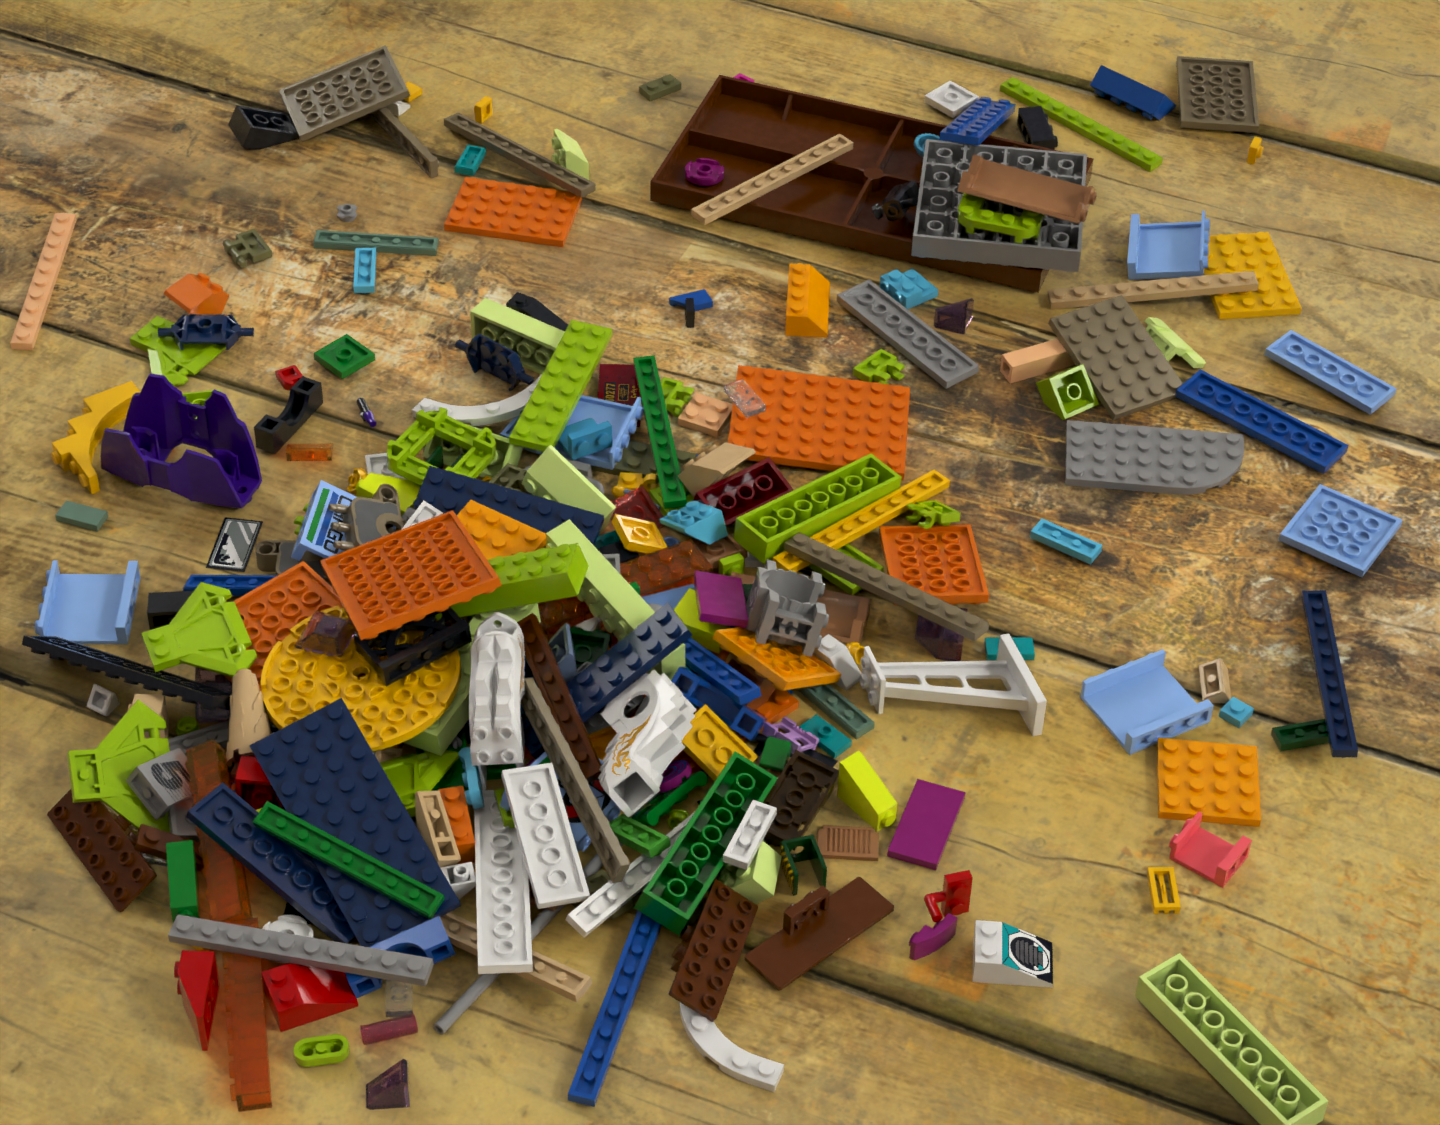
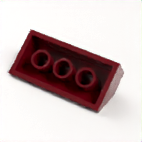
[693,457,794,527]

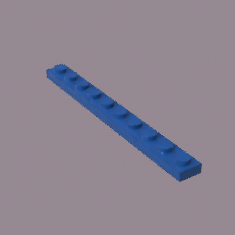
[568,911,662,1107]

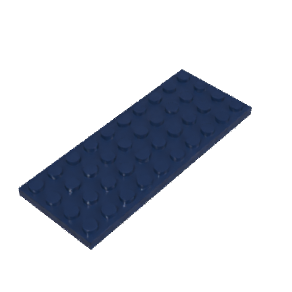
[249,698,461,947]

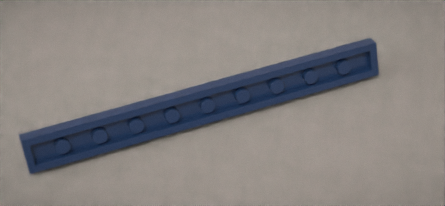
[1301,590,1358,758]

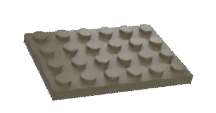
[279,45,410,141]
[1176,56,1259,133]
[1048,295,1187,420]

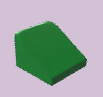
[759,736,791,771]

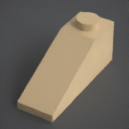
[415,790,461,867]

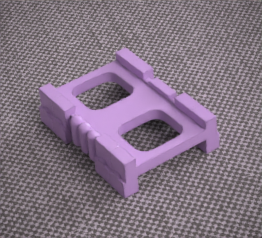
[762,716,819,754]

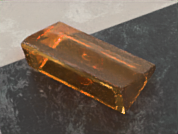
[286,443,333,461]

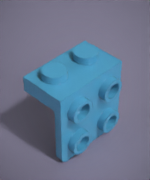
[558,418,612,460]

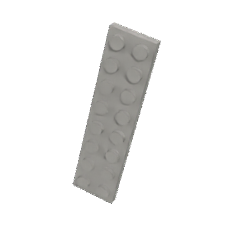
[837,280,979,389]

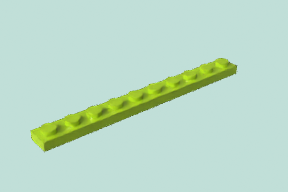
[1000,77,1163,172]

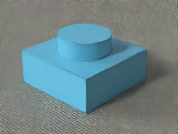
[1219,697,1254,728]

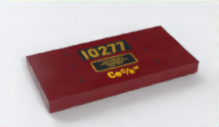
[598,364,641,427]

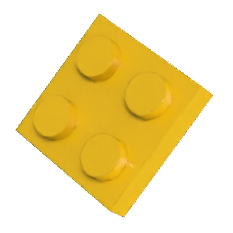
[611,514,669,557]

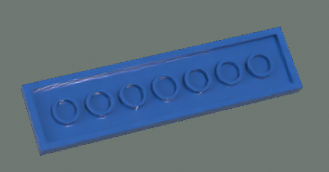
[939,97,1016,146]
[1175,369,1349,474]

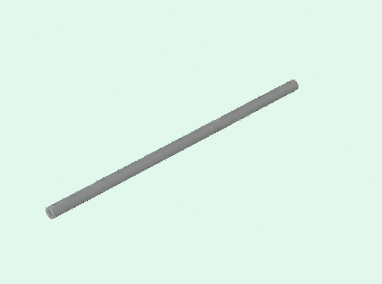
[433,793,660,1035]

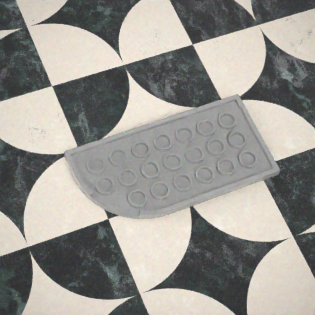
[1065,420,1244,495]

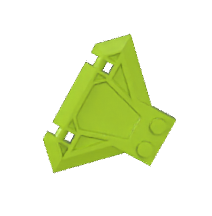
[130,316,236,386]
[141,582,257,677]
[67,699,170,832]
[380,750,459,817]

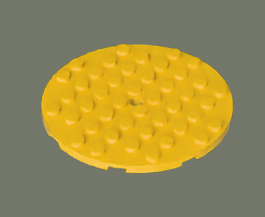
[261,605,462,751]

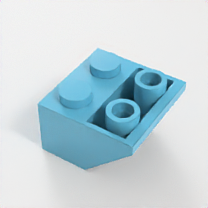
[659,501,728,545]

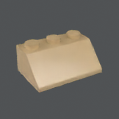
[678,442,756,497]

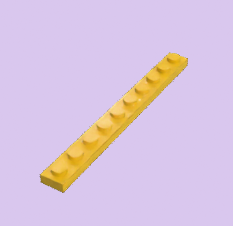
[772,469,950,572]

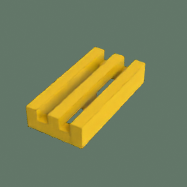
[1147,867,1181,914]

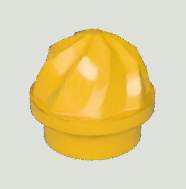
[845,642,864,665]

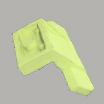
[1144,317,1206,368]

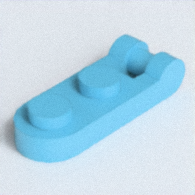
[459,747,484,810]

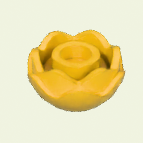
[347,468,368,496]

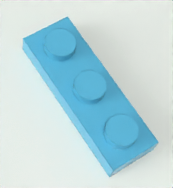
[353,248,377,294]
[1030,518,1102,565]

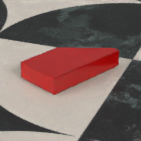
[275,365,303,390]

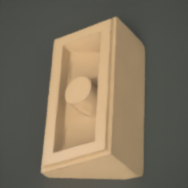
[1199,658,1231,704]

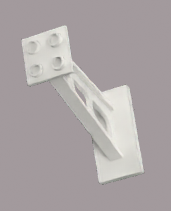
[859,633,1047,736]

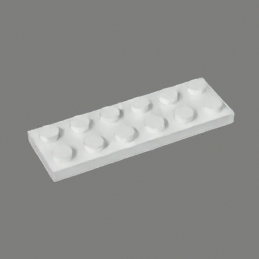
[501,763,590,909]

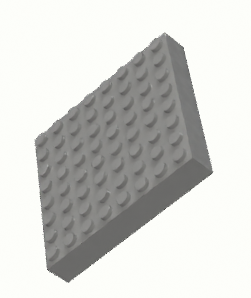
[911,139,1087,272]

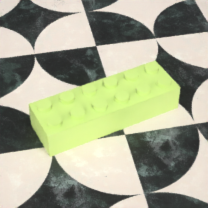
[470,298,592,377]

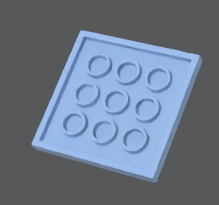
[1279,484,1403,577]

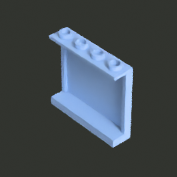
[1127,211,1210,280]
[536,395,644,470]

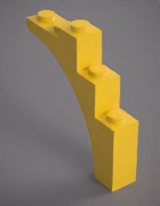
[51,381,140,494]

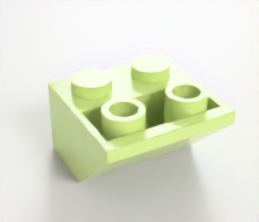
[551,129,589,180]
[718,841,782,904]

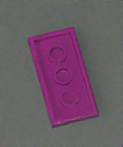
[693,570,749,628]
[887,779,966,870]

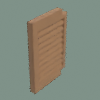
[817,825,879,861]

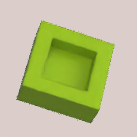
[719,553,744,576]

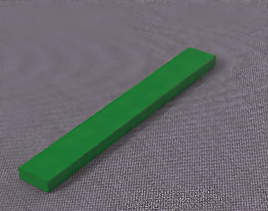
[253,801,445,920]

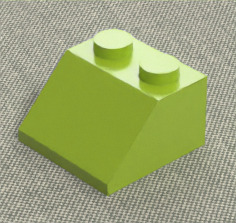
[1036,364,1099,420]

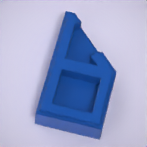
[669,289,713,311]

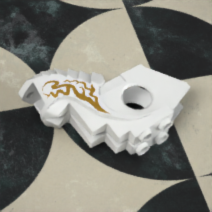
[469,612,525,790]
[598,670,696,818]

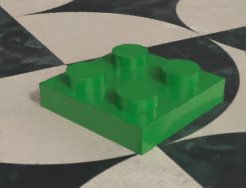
[314,334,375,379]

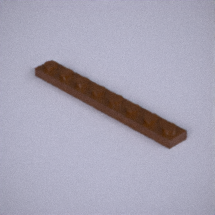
[517,613,602,783]

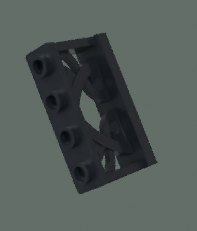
[353,606,472,686]

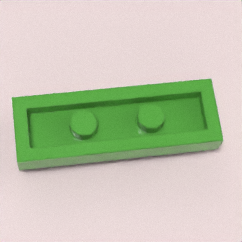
[609,814,671,858]

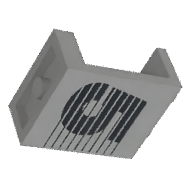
[126,748,210,820]

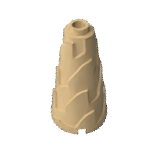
[226,669,272,769]

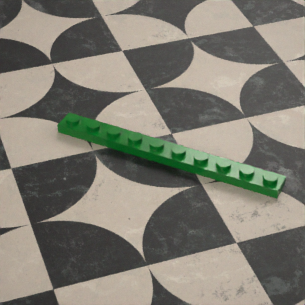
[633,355,687,509]

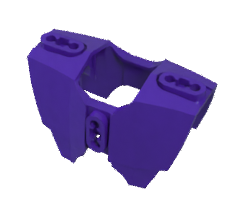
[100,374,262,508]

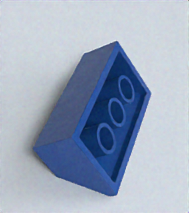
[1090,65,1176,120]

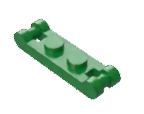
[632,771,707,826]

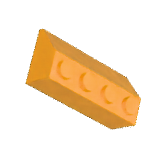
[785,263,830,338]

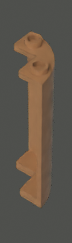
[957,154,1097,224]
[731,572,872,644]

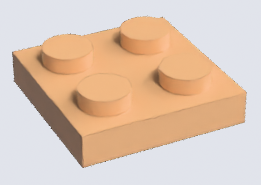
[677,393,733,437]

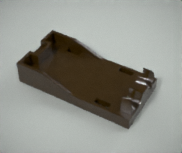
[763,750,839,851]

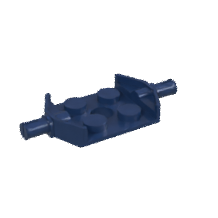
[158,314,254,350]
[455,334,535,391]

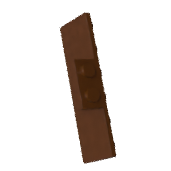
[47,789,157,912]
[745,877,894,991]
[669,880,758,1022]

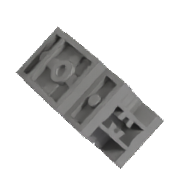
[746,559,829,657]

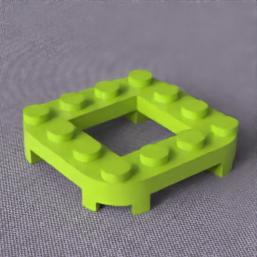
[957,193,1045,243]
[387,407,496,485]

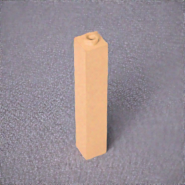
[1000,339,1076,384]

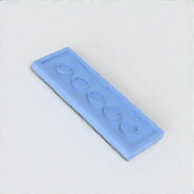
[1264,330,1397,415]

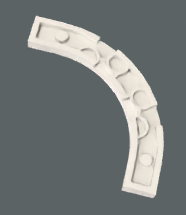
[412,373,543,426]
[679,1002,784,1092]

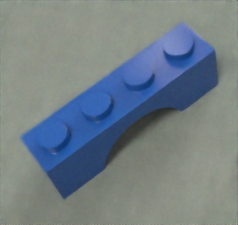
[671,667,767,740]
[345,916,456,999]

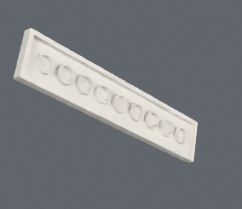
[474,790,533,974]

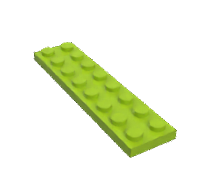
[509,319,613,452]

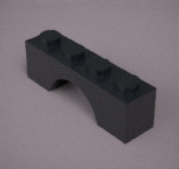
[254,376,323,454]

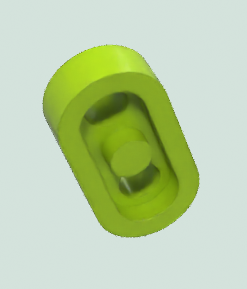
[293,1034,350,1067]

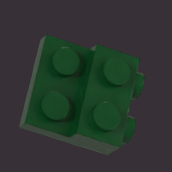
[570,626,612,669]

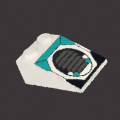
[972,920,1053,988]

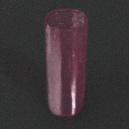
[360,1014,418,1045]

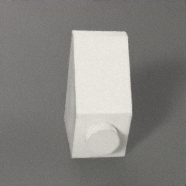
[813,634,862,691]

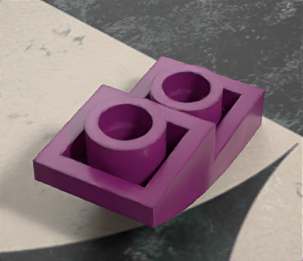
[909,913,957,960]

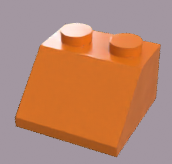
[164,273,230,315]

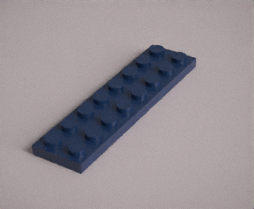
[413,466,604,547]
[523,603,692,759]
[186,782,356,944]

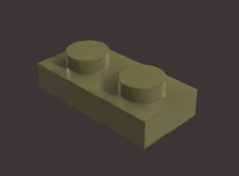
[639,74,681,101]

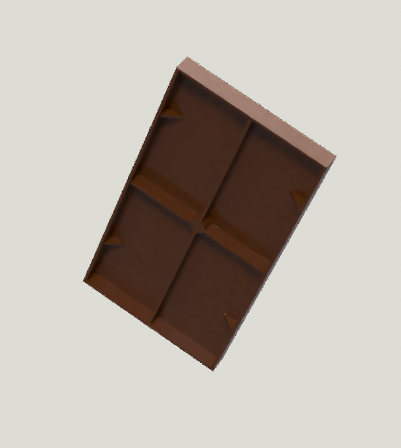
[650,75,1094,293]

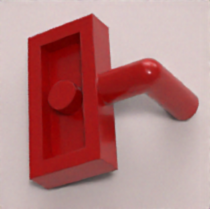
[924,870,973,922]

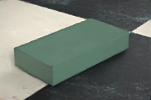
[55,500,108,532]

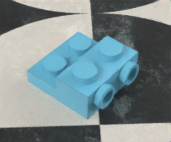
[879,268,938,309]

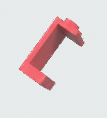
[1169,811,1252,888]

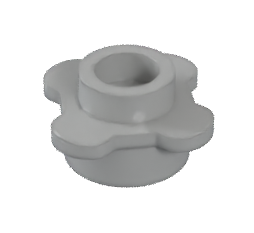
[337,204,357,222]

